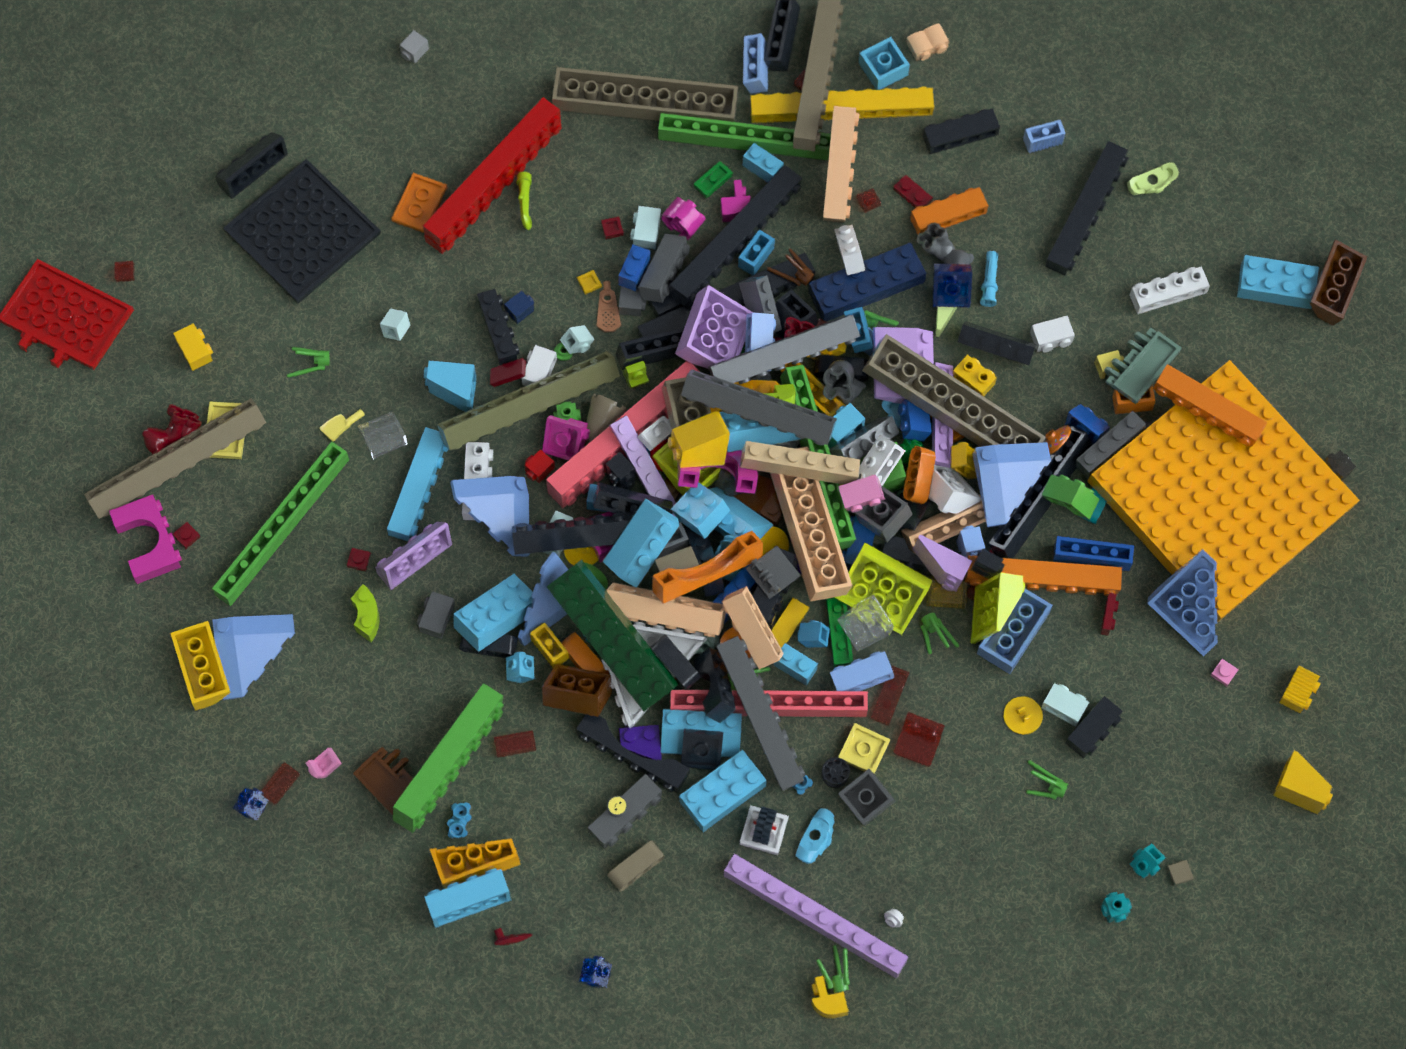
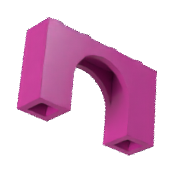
[677,450,758,494]
[109,494,182,584]

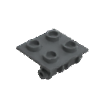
[746,546,801,599]

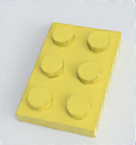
[207,402,244,459]

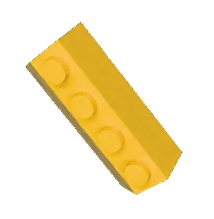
[170,621,231,710]

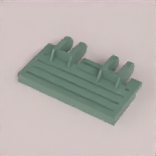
[1104,328,1182,404]

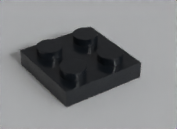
[681,729,723,770]

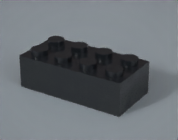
[753,546,798,630]

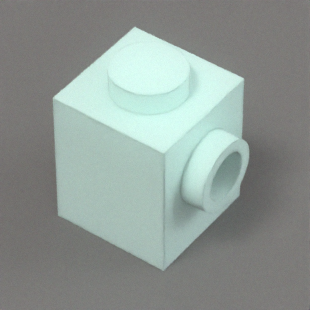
[380,308,410,341]
[560,325,595,354]

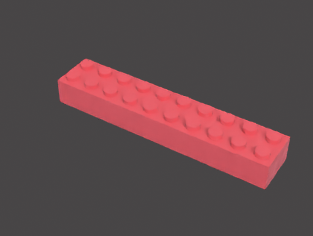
[546,361,700,508]

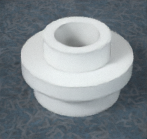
[884,909,904,927]

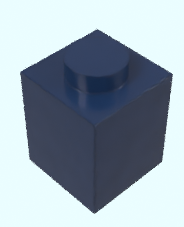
[504,291,534,324]

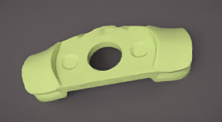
[1127,162,1179,195]

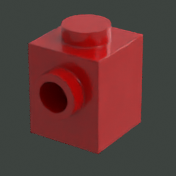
[525,449,555,483]

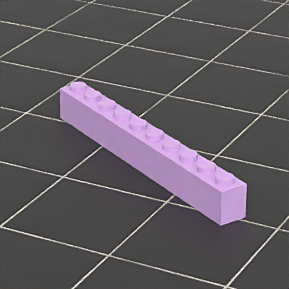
[724,854,908,979]

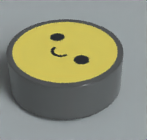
[607,796,627,817]

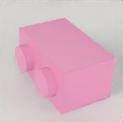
[838,475,885,512]

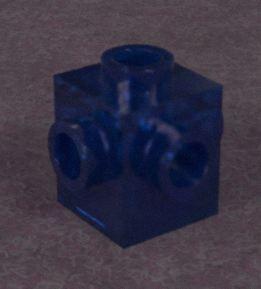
[233,788,269,821]
[579,956,612,988]

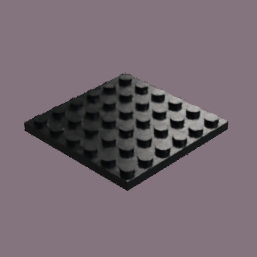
[223,159,381,304]

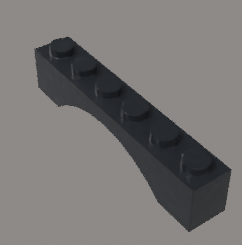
[576,714,690,793]

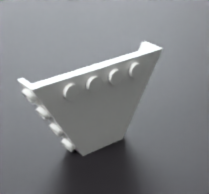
[602,622,707,728]

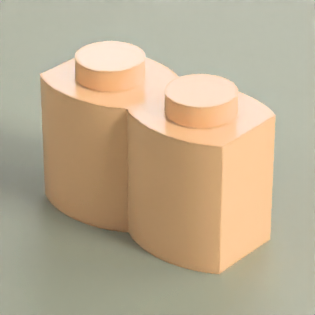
[906,24,949,61]

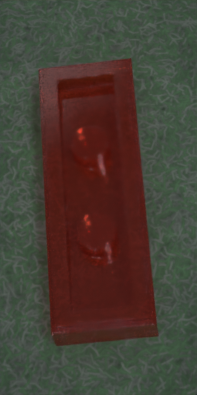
[871,665,910,726]

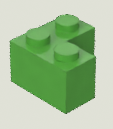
[1042,474,1099,520]

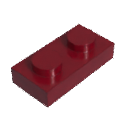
[893,175,933,208]
[1100,593,1119,636]

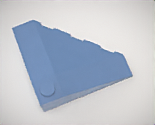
[972,442,1051,527]
[450,476,529,557]
[1147,549,1217,656]
[518,552,568,646]
[212,614,295,700]

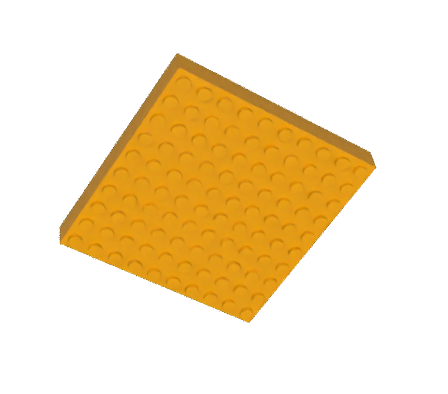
[1087,360,1360,623]

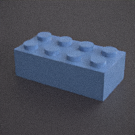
[977,589,1053,674]

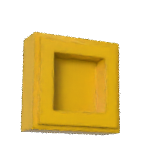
[577,270,602,295]

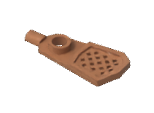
[597,281,621,332]

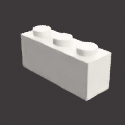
[834,225,865,275]

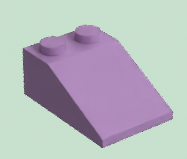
[913,534,972,592]

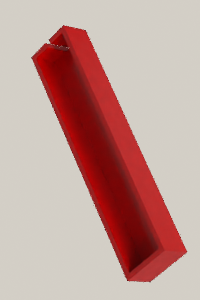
[423,97,561,254]

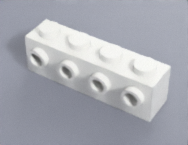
[1130,266,1210,314]
[857,434,905,486]
[462,442,493,520]

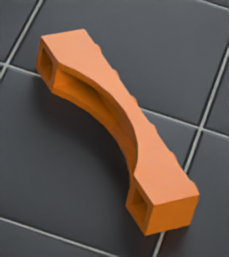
[653,531,763,604]

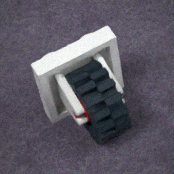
[740,805,789,855]

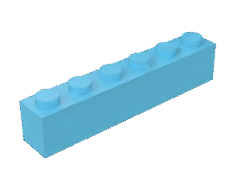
[387,427,448,541]

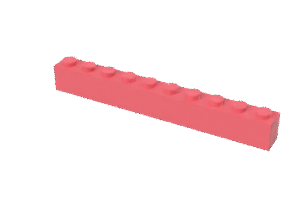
[670,690,868,717]

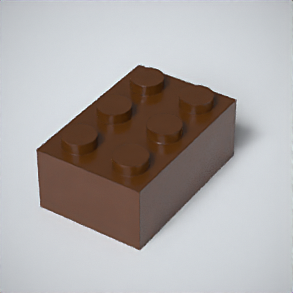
[542,664,612,717]

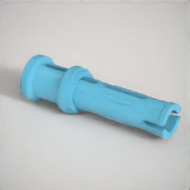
[980,251,998,307]

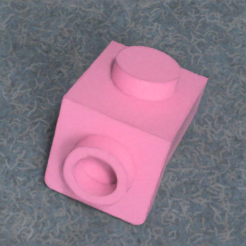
[306,748,342,778]

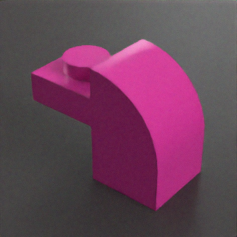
[721,180,751,222]

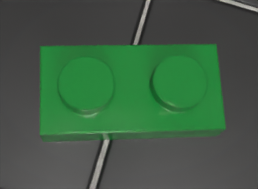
[694,161,733,199]

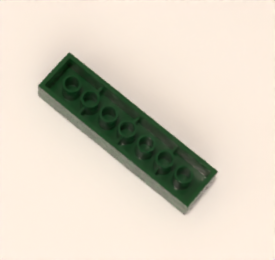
[547,560,678,711]

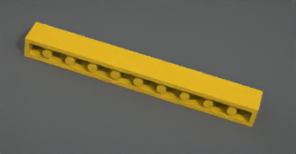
[750,87,934,123]

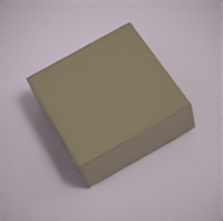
[1167,860,1194,886]

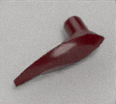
[494,928,532,946]

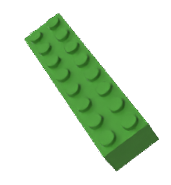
[393,683,504,833]

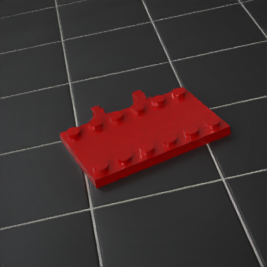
[0,259,134,370]

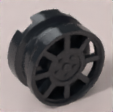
[821,757,850,788]

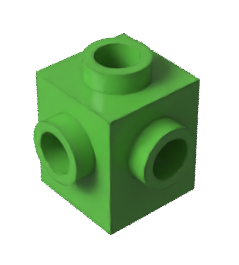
[553,402,581,420]

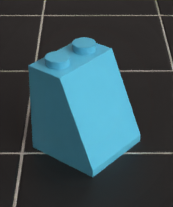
[424,361,476,412]

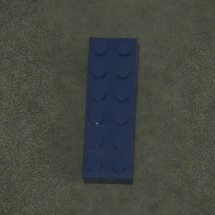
[808,243,926,323]

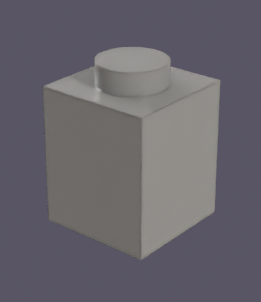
[400,30,429,63]

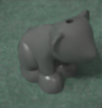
[917,222,974,279]
[823,360,866,404]

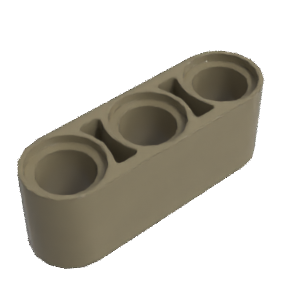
[607,841,665,892]

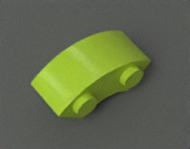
[351,584,380,642]

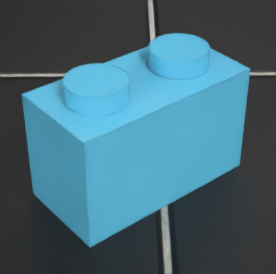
[743,143,784,182]
[774,643,818,686]

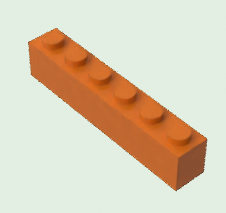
[1152,364,1267,447]

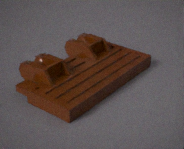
[353,747,436,815]

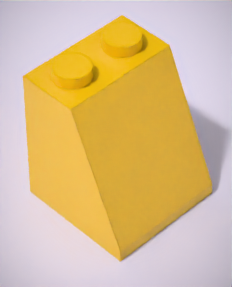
[668,411,730,468]
[1273,750,1333,814]

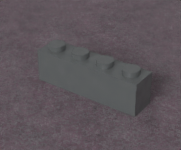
[639,234,690,303]
[1076,411,1146,479]
[829,416,900,459]
[588,774,662,849]

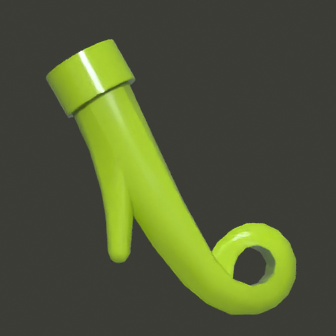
[517,172,532,230]

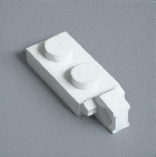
[637,416,672,451]

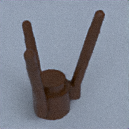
[767,249,814,286]

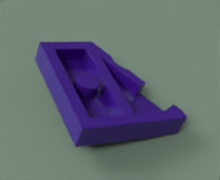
[619,725,662,760]

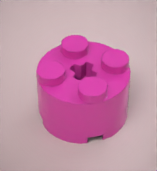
[661,197,706,240]

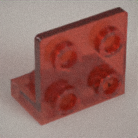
[894,712,945,767]

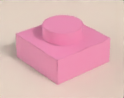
[1210,659,1238,686]

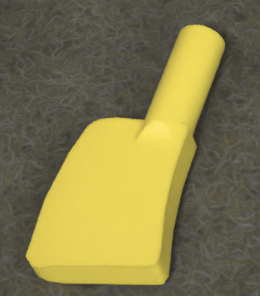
[320,409,365,442]

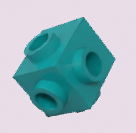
[1130,844,1166,879]
[1101,892,1132,923]

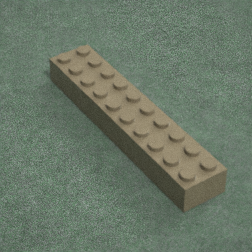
[552,67,738,122]
[862,334,1045,447]

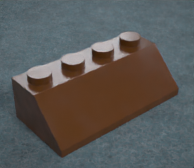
[1310,240,1367,326]

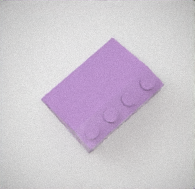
[675,285,753,368]
[873,327,934,404]
[375,522,452,590]

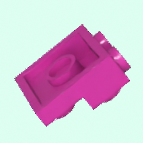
[542,415,590,460]

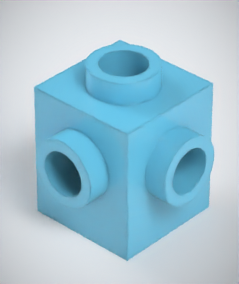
[506,652,534,683]

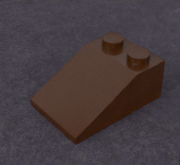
[730,475,784,527]

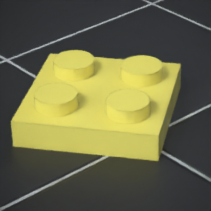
[838,723,890,774]

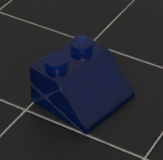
[932,264,972,307]

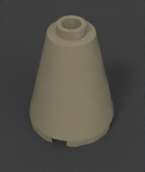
[585,394,627,445]

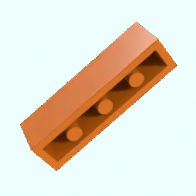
[910,187,988,235]

